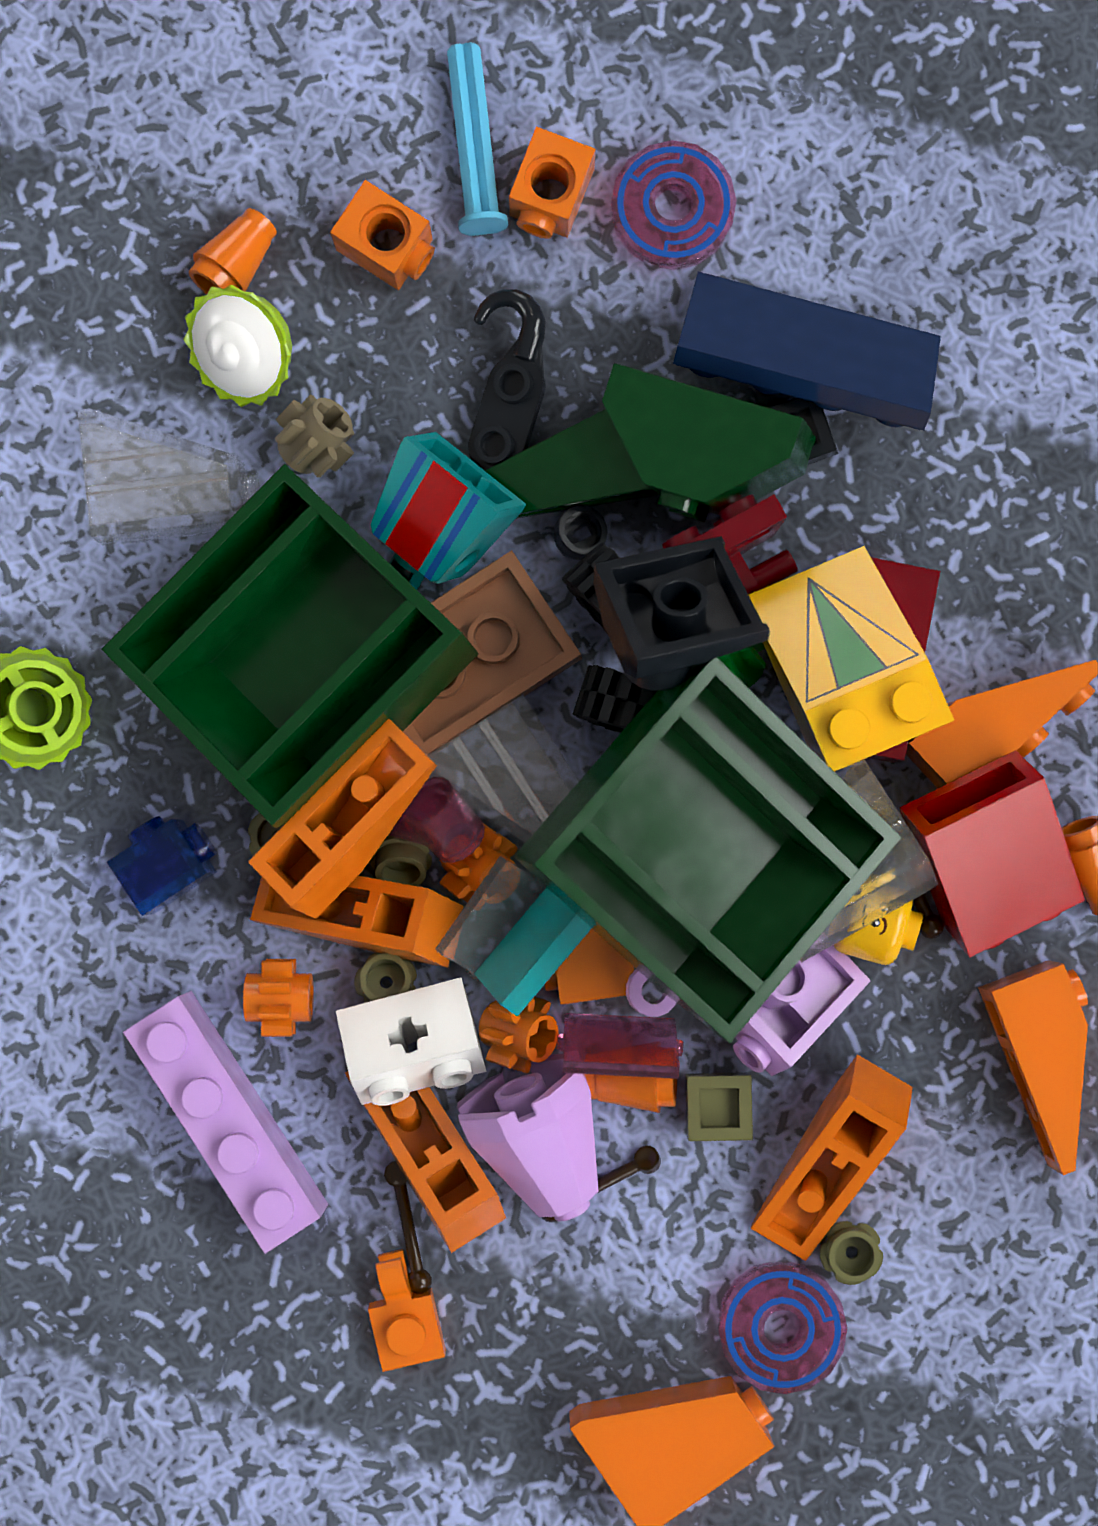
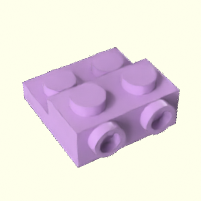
[733,931,871,1076]

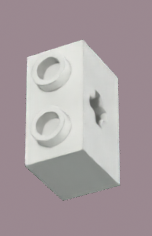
[336,977,487,1106]

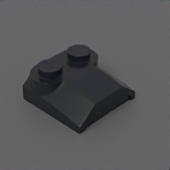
[594,536,770,691]

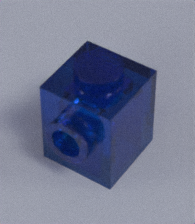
[107,816,217,916]

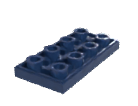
[673,271,941,431]

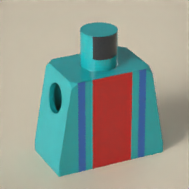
[370,432,526,589]

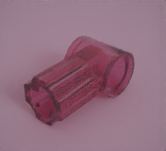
[388,777,485,863]

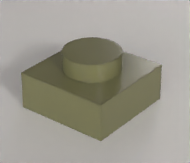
[685,1072,753,1141]

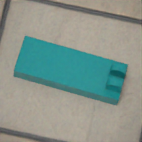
[474,887,592,1017]

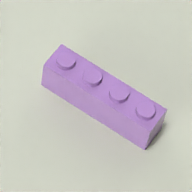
[123,991,328,1254]

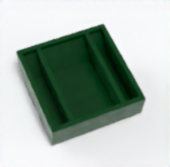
[101,463,479,828]
[514,658,902,1043]

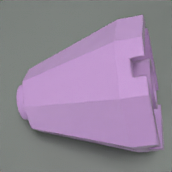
[457,1053,599,1221]

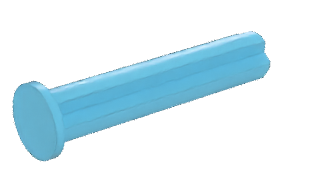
[447,42,508,236]

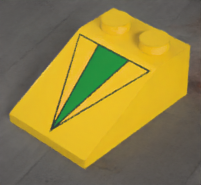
[749,546,955,772]

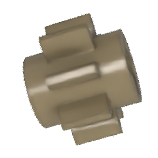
[275,395,354,478]

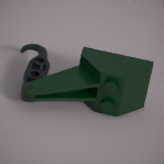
[468,289,816,523]

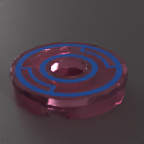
[610,140,737,270]
[718,1261,847,1394]

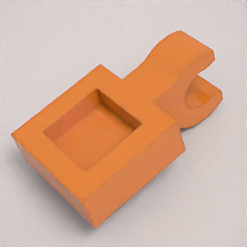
[368,1249,446,1372]

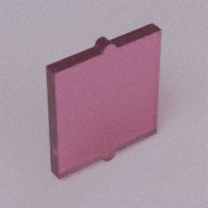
[557,1013,684,1079]

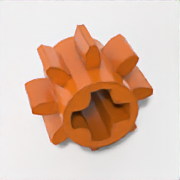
[439,823,518,908]
[243,959,314,1037]
[479,996,558,1073]

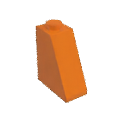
[569,1376,774,1526]

